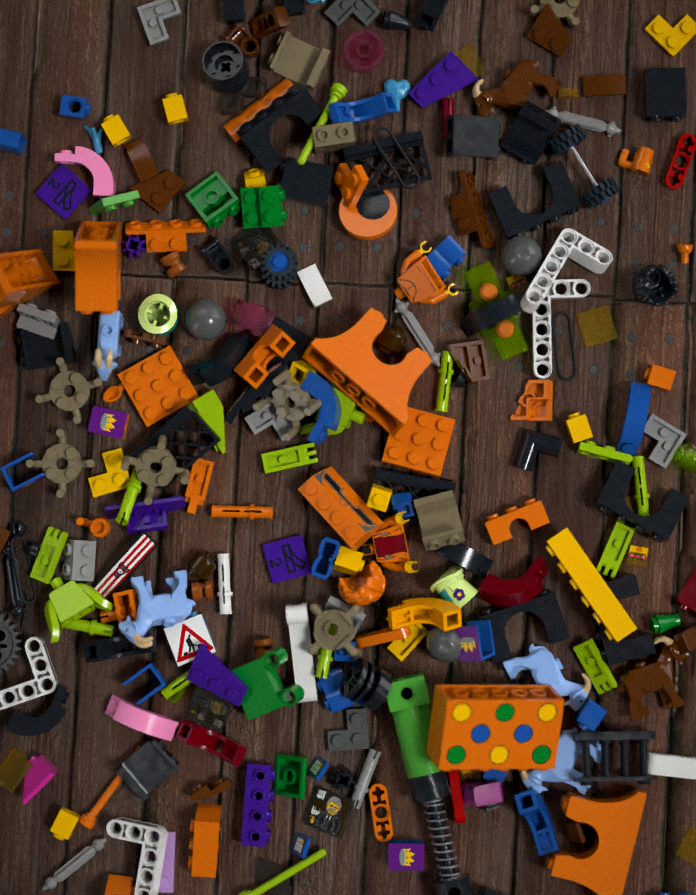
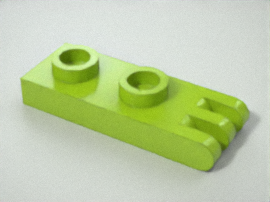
[576,440,633,465]
[261,442,318,474]
[596,521,635,579]
[30,526,68,584]
[573,638,617,694]

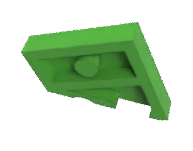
[89,190,140,216]

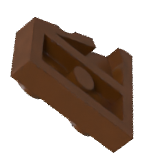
[527,2,572,57]
[130,170,186,214]
[124,328,168,349]
[446,340,490,383]

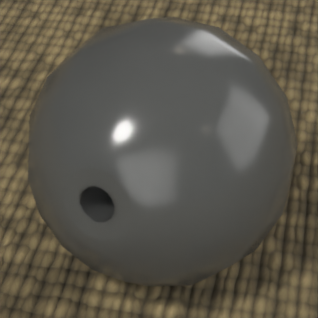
[501,235,542,277]
[185,299,227,341]
[426,626,461,663]

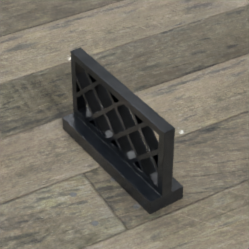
[343,131,432,196]
[129,401,221,491]
[369,466,456,524]

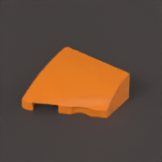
[510,379,553,422]

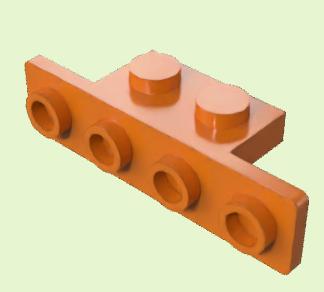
[125,219,206,253]

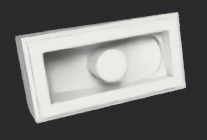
[297,264,333,308]

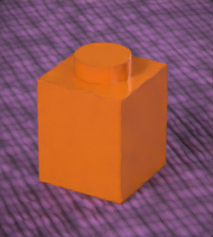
[643,364,676,392]

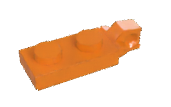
[185,458,215,514]

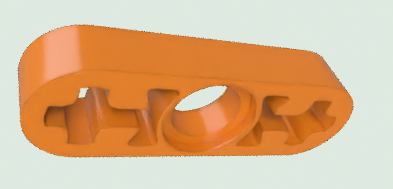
[354,626,412,648]
[369,783,393,842]

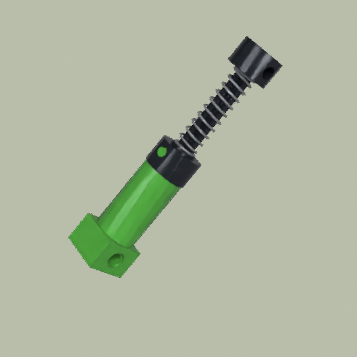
[384,673,475,895]

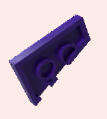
[408,51,479,108]
[186,642,249,707]

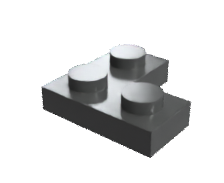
[324,0,381,27]
[328,708,369,751]

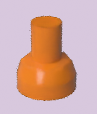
[677,244,693,263]

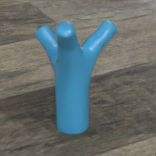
[84,125,104,154]

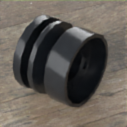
[202,41,250,93]
[340,658,392,711]

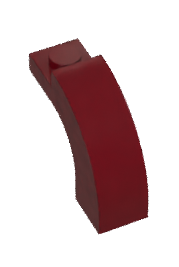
[478,556,547,607]
[175,718,247,767]

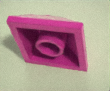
[22,754,59,804]

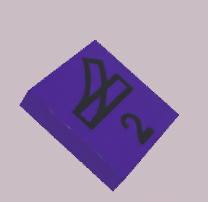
[36,164,92,220]
[263,534,312,584]

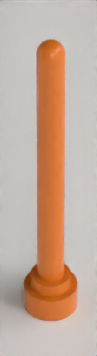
[78,746,140,830]

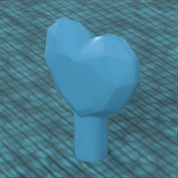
[384,79,410,112]

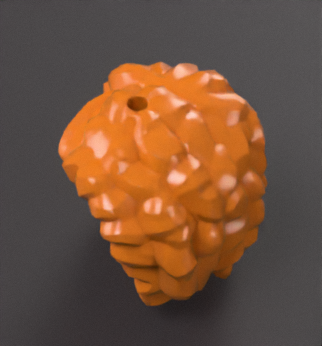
[338,561,386,606]

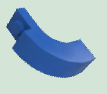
[328,93,398,125]
[300,371,341,445]
[616,381,651,456]
[514,789,560,856]

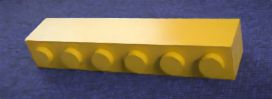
[545,528,637,642]

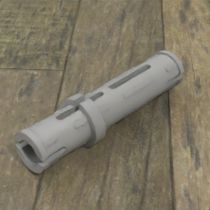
[350,748,382,809]

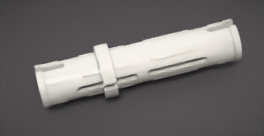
[217,553,233,615]

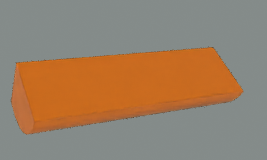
[223,78,293,145]

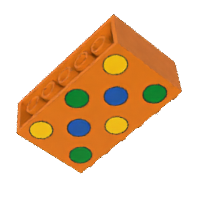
[426,684,565,772]

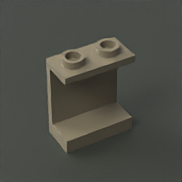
[268,31,331,91]
[312,121,355,154]
[413,490,465,551]

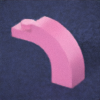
[54,146,116,198]
[105,695,179,741]

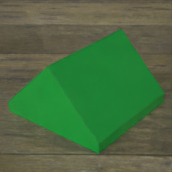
[274,754,307,800]

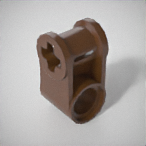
[222,22,260,59]

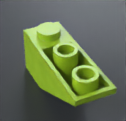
[192,390,226,454]

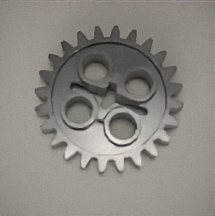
[0,613,23,674]

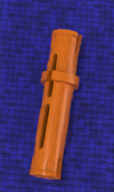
[212,504,273,520]

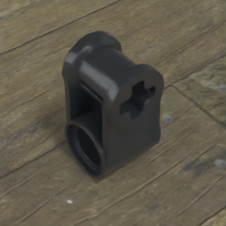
[199,236,234,275]

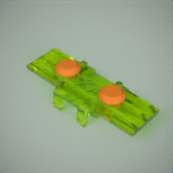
[464,261,529,361]

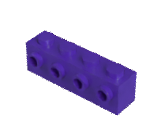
[241,762,275,847]

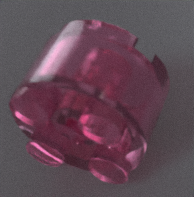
[344,30,384,74]
[230,298,276,337]

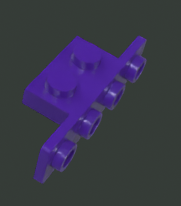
[104,496,187,535]

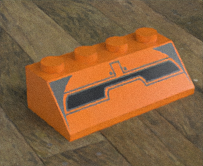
[298,466,384,551]

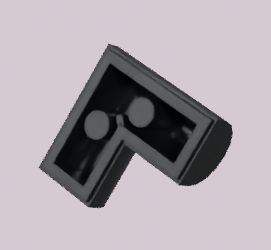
[513,428,563,472]

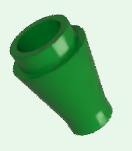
[649,614,681,634]

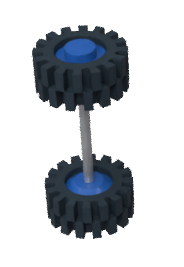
[548,124,620,210]
[261,243,298,290]

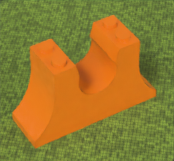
[74,221,122,315]
[0,249,60,318]
[302,307,433,437]
[545,787,647,895]

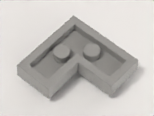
[137,0,182,46]
[245,403,293,441]
[644,414,687,469]

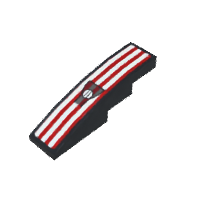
[224,359,288,424]
[93,531,159,600]

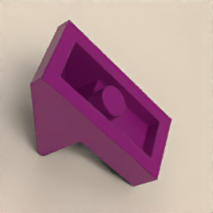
[461,781,504,807]

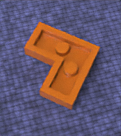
[333,163,369,207]

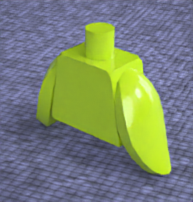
[300,378,366,435]
[44,577,115,644]

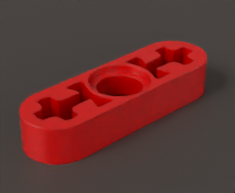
[664,133,696,190]
[448,769,466,824]

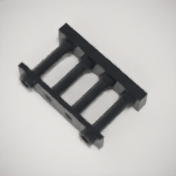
[572,731,657,786]

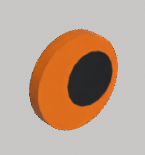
[339,183,398,240]

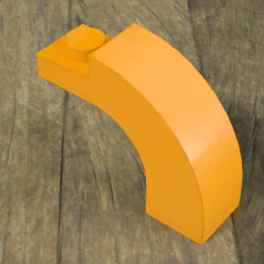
[388,598,462,632]

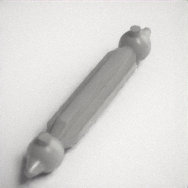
[545,106,621,137]
[394,298,442,367]
[42,837,107,890]

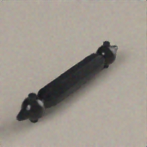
[2,541,26,621]

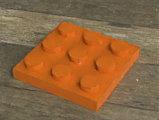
[117,345,199,427]
[382,407,455,478]

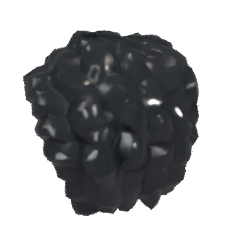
[632,264,679,307]

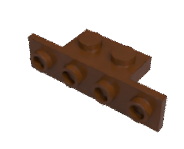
[448,171,495,249]

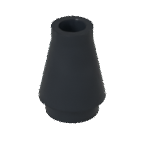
[381,10,412,31]

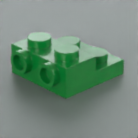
[185,171,242,229]
[240,185,287,229]

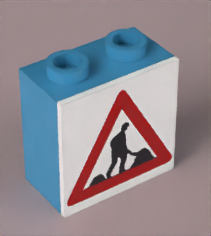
[164,611,217,666]

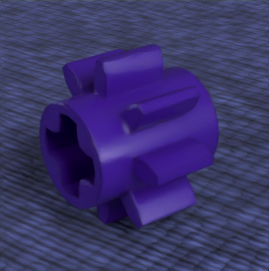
[122,235,147,258]

